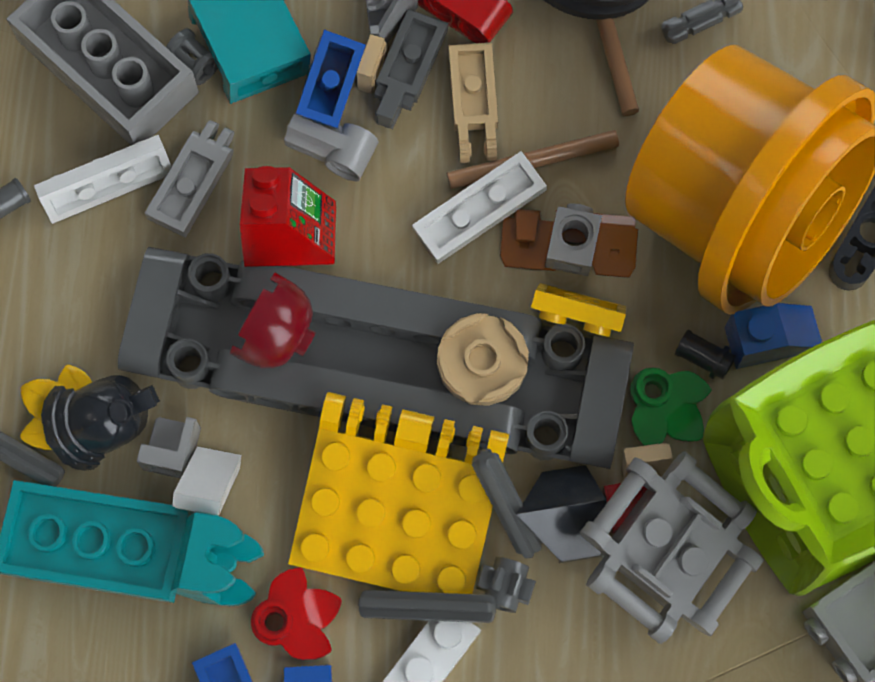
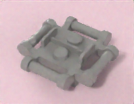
[580,451,764,644]

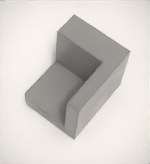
[137,417,201,479]

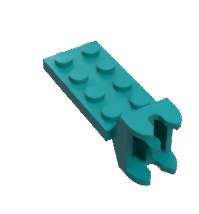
[0,480,264,606]

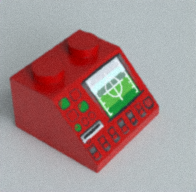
[240,166,337,267]

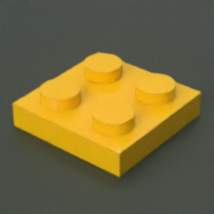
[531,283,626,337]

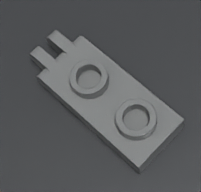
[145,120,234,238]

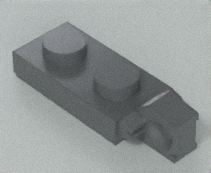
[374,9,448,130]

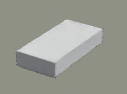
[172,447,242,516]

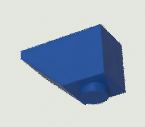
[295,30,366,129]
[724,303,822,369]

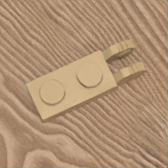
[449,43,498,163]

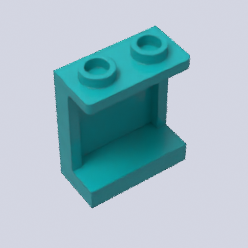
[188,0,311,104]

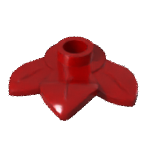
[251,567,342,660]

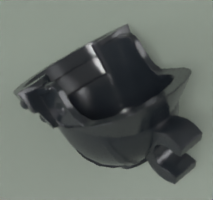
[41,375,160,471]

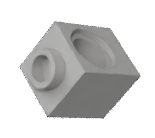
[545,203,602,276]

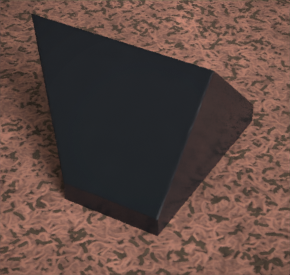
[516,465,606,563]

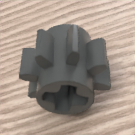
[476,557,536,613]

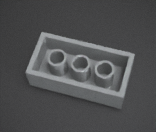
[6,0,199,145]

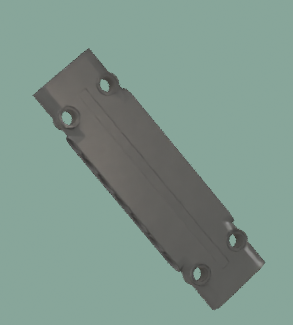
[118,247,634,469]

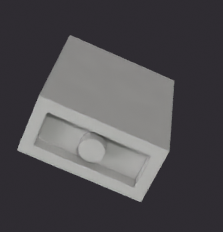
[802,562,875,682]

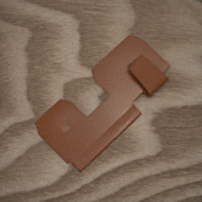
[500,209,638,278]

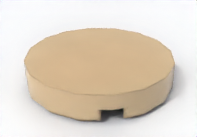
[437,313,529,406]

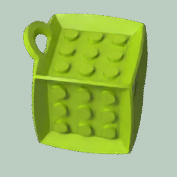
[703,320,875,596]

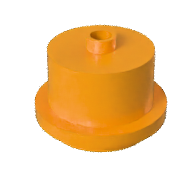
[625,45,875,314]

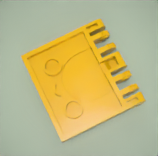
[288,392,509,594]

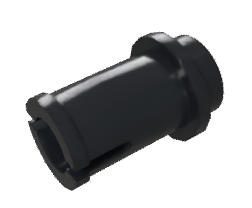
[674,329,736,379]

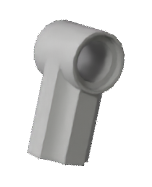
[284,113,379,182]

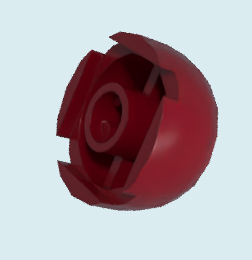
[230,272,316,368]

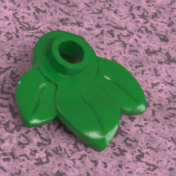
[630,367,712,446]

